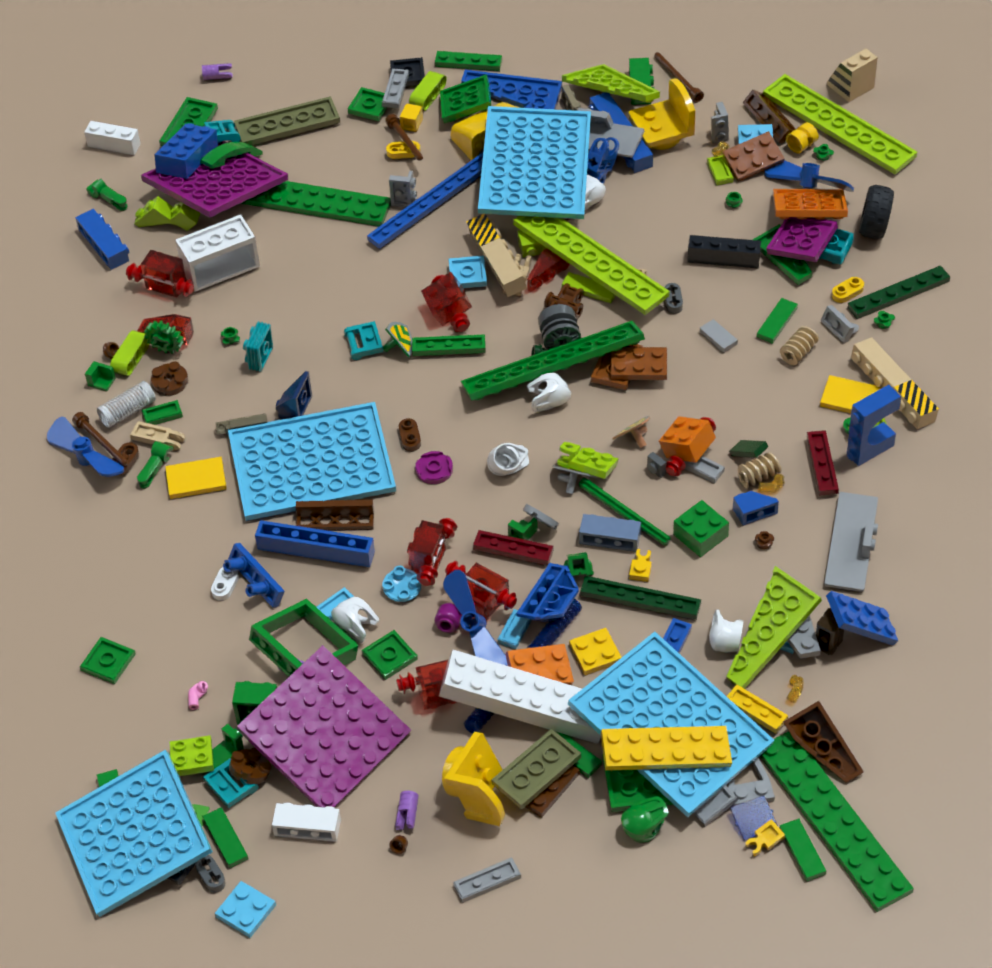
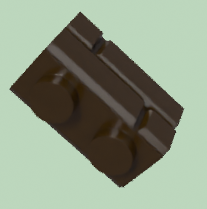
[816,608,844,655]

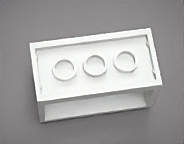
[176,215,260,292]

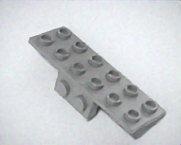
[578,108,645,158]
[824,492,878,592]

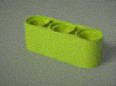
[409,71,447,111]
[110,330,150,376]

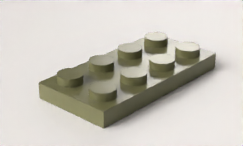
[492,728,581,810]

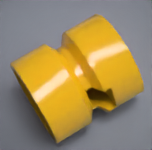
[786,122,819,154]

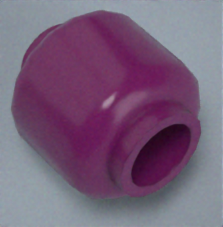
[434,603,462,633]

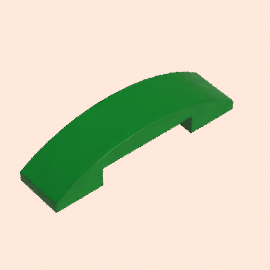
[200,142,263,168]

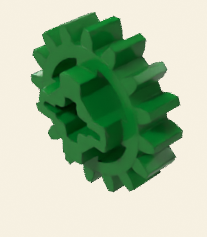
[144,321,183,354]

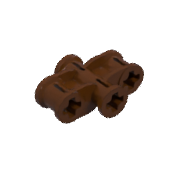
[544,283,584,319]

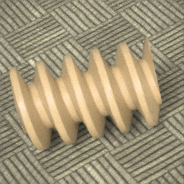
[780,326,819,366]
[737,452,782,488]

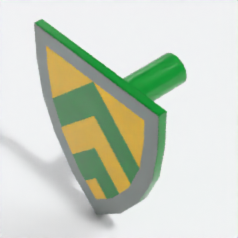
[383,322,412,357]

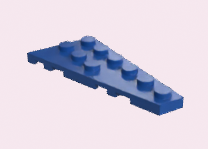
[461,70,562,110]

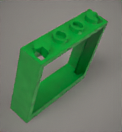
[249,598,359,677]

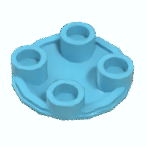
[382,566,421,602]

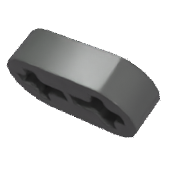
[664,283,683,314]
[195,855,226,893]

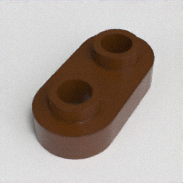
[398,418,421,452]
[112,442,139,475]

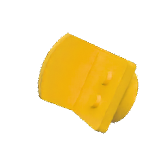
[629,78,695,150]
[442,732,505,826]

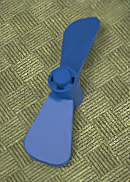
[765,160,854,192]
[47,417,125,477]
[443,570,508,666]

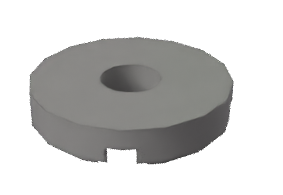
[523,504,559,530]

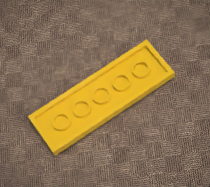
[601,726,732,770]

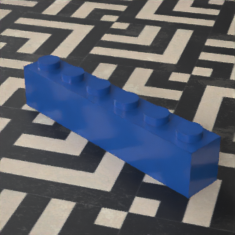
[588,92,653,173]
[255,520,375,567]

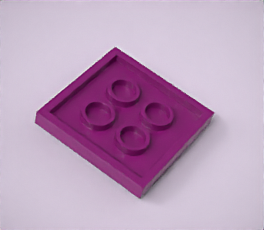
[766,217,838,262]

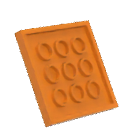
[773,189,848,220]

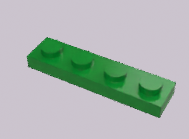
[435,51,502,71]
[412,334,486,356]

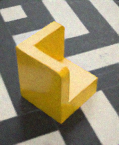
[400,104,423,132]

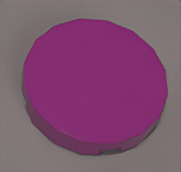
[415,451,453,484]

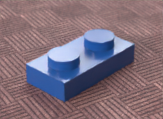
[663,618,692,654]

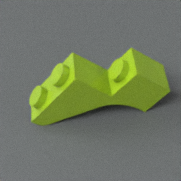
[134,196,200,231]

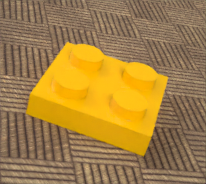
[569,628,622,676]

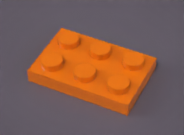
[505,644,574,685]

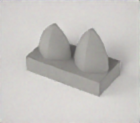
[820,305,859,343]

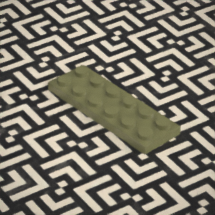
[234,96,340,145]

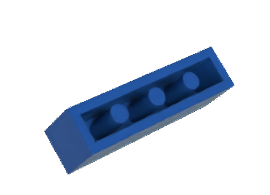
[75,208,130,270]

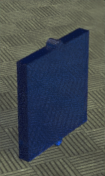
[730,795,778,841]

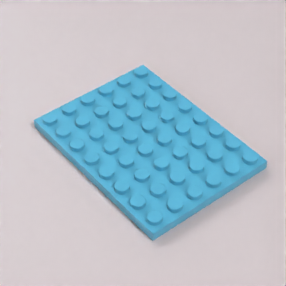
[478,106,591,219]
[228,402,396,521]
[568,632,775,817]

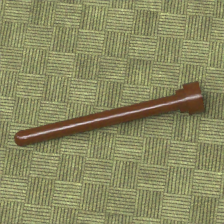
[654,52,704,103]
[385,114,423,161]
[72,412,128,466]

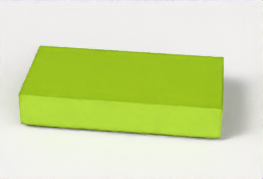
[707,155,734,186]

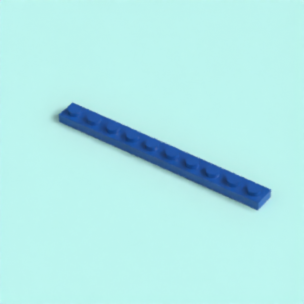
[367,152,483,249]

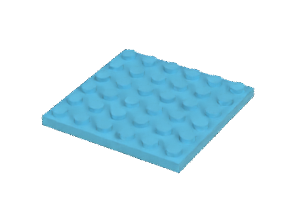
[55,750,213,917]

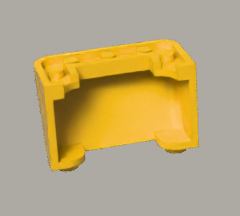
[450,102,520,160]

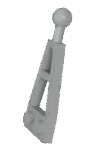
[728,758,775,808]

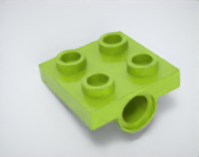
[169,735,214,776]

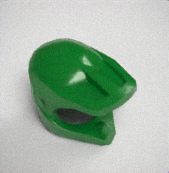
[621,796,669,843]

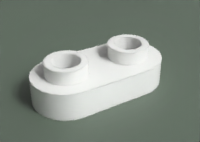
[211,567,239,601]

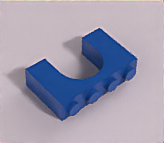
[847,385,901,466]

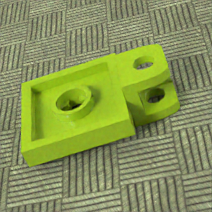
[557,442,618,479]

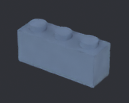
[579,514,641,552]

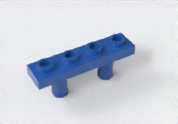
[223,543,285,608]

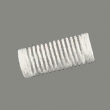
[97,381,156,428]

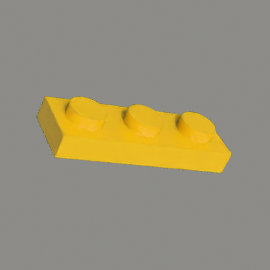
[726,685,788,734]

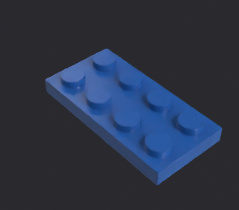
[826,591,898,645]

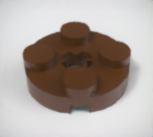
[151,361,189,396]
[229,748,272,784]

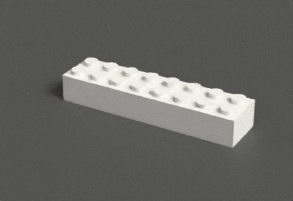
[439,650,601,744]

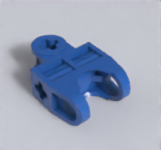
[587,137,619,184]

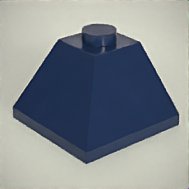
[275,371,312,419]

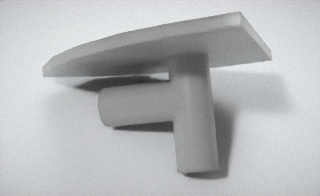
[552,465,597,494]

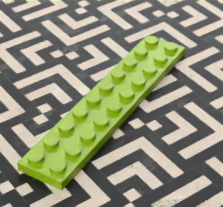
[763,74,917,175]
[513,216,670,315]

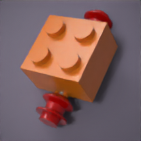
[659,416,716,476]

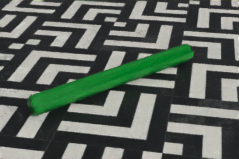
[579,477,671,546]

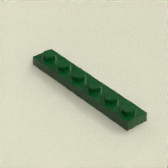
[847,265,950,319]
[580,576,701,620]

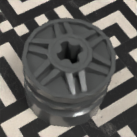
[538,304,581,350]

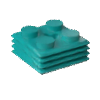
[819,228,854,264]
[243,321,273,372]

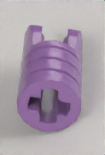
[202,63,233,80]
[395,790,419,830]

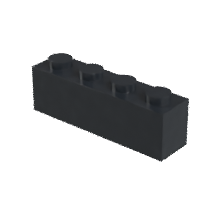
[687,235,761,268]

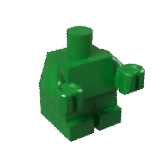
[564,552,594,576]

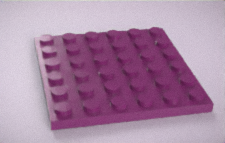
[141,141,288,218]
[236,645,411,808]

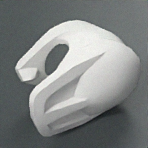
[585,175,606,210]
[527,373,571,412]
[487,443,529,476]
[331,597,379,644]
[709,610,744,653]

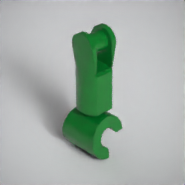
[86,179,128,211]
[137,441,174,489]

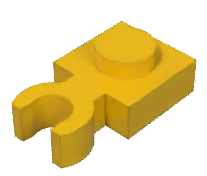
[629,549,652,582]
[745,819,785,856]

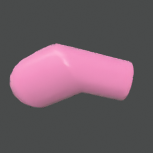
[188,681,208,710]

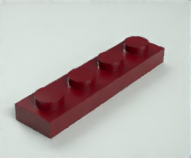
[807,430,839,496]
[473,530,554,566]

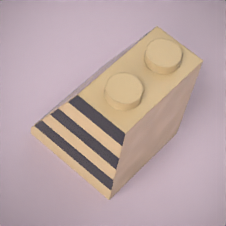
[827,49,878,102]

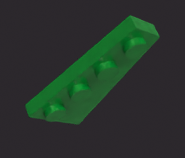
[752,224,812,285]

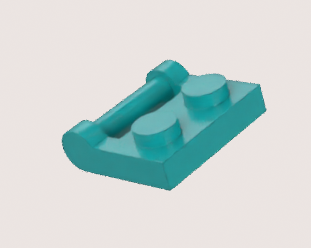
[204,120,241,143]
[344,321,383,360]
[203,758,259,809]

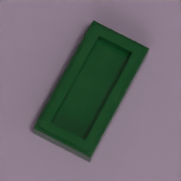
[729,440,769,458]

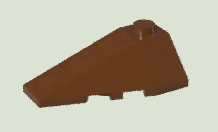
[783,701,864,783]

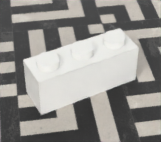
[84,121,141,155]
[272,803,341,842]

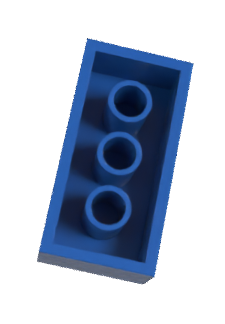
[154,123,218,179]

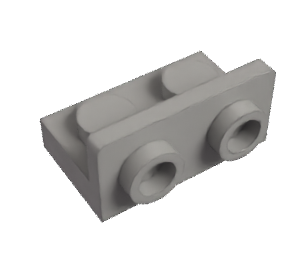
[711,102,729,143]
[389,171,417,207]

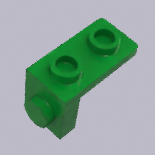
[210,724,244,772]

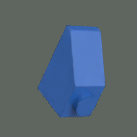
[733,491,779,526]

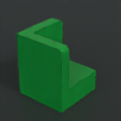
[85,361,116,391]
[508,518,538,540]

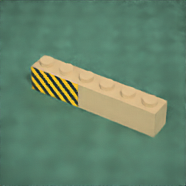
[466,214,527,297]
[851,337,939,429]

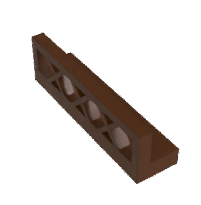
[743,89,796,144]
[295,499,374,531]

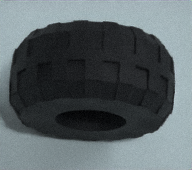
[859,185,894,239]

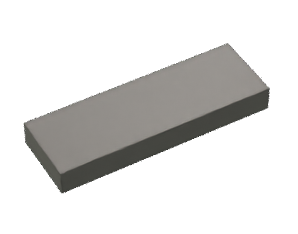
[382,69,409,108]
[453,857,521,903]

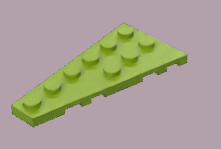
[562,64,660,103]
[726,566,822,689]

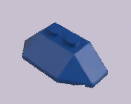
[516,563,579,622]

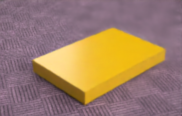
[820,375,882,413]
[165,456,227,499]

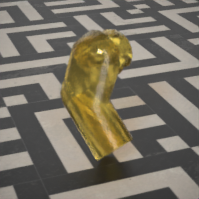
[712,141,730,157]
[759,474,785,493]
[787,675,804,703]

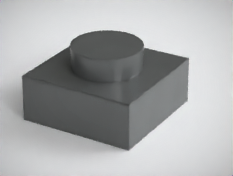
[647,452,666,478]

